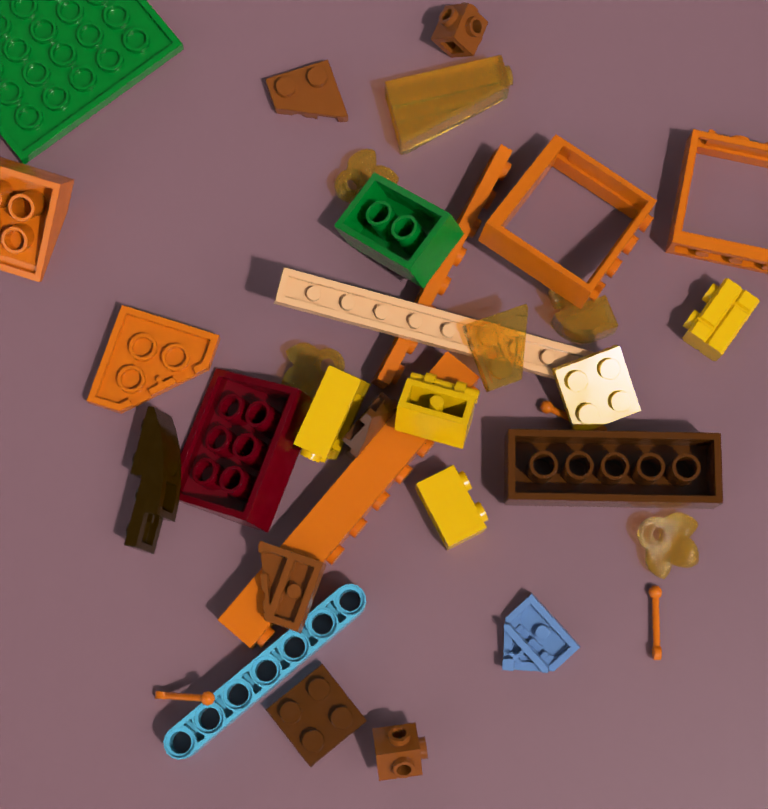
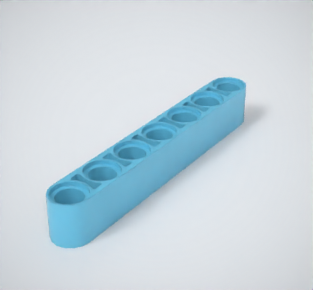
[163,584,366,760]

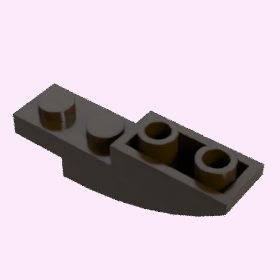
[124,406,181,554]

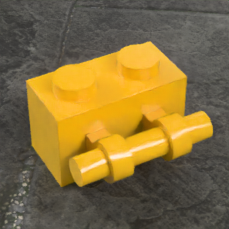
[394,372,480,449]

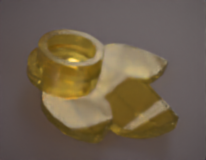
[334,149,399,203]
[281,343,345,399]
[637,512,699,579]

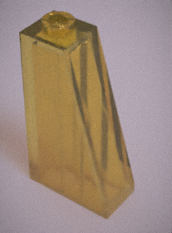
[385,55,513,155]

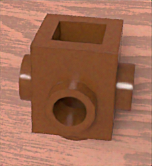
[431,2,488,58]
[372,722,428,781]

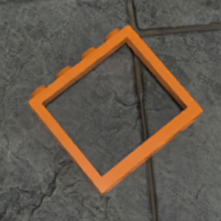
[665,129,768,274]
[478,134,657,309]

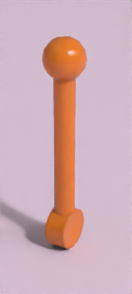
[540,400,607,431]
[648,585,662,660]
[155,691,215,706]

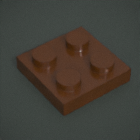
[266,664,367,767]

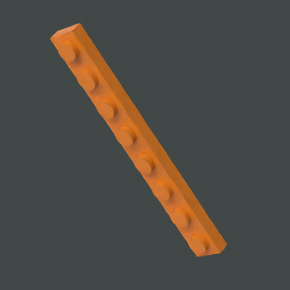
[371,144,513,389]

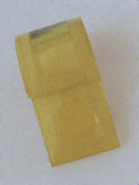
[548,290,619,344]

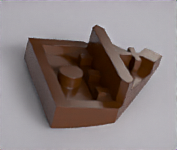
[341,392,398,461]

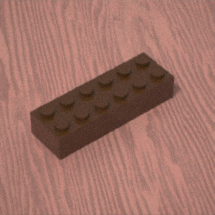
[504,429,723,509]

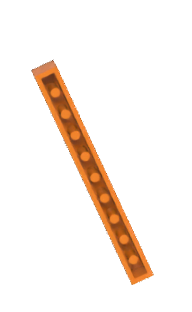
[218,351,479,650]

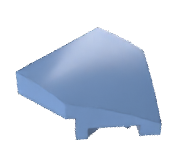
[502,593,581,673]

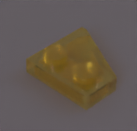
[462,303,528,393]

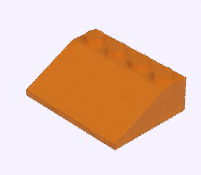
[0,157,74,282]

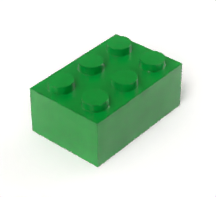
[334,172,464,288]

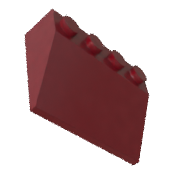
[179,368,313,533]

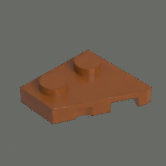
[265,59,348,122]
[258,541,326,633]

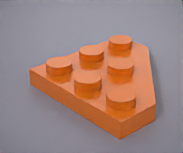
[87,305,221,414]

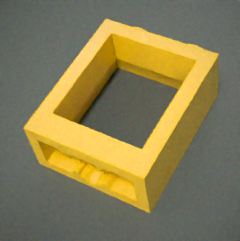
[293,365,371,463]

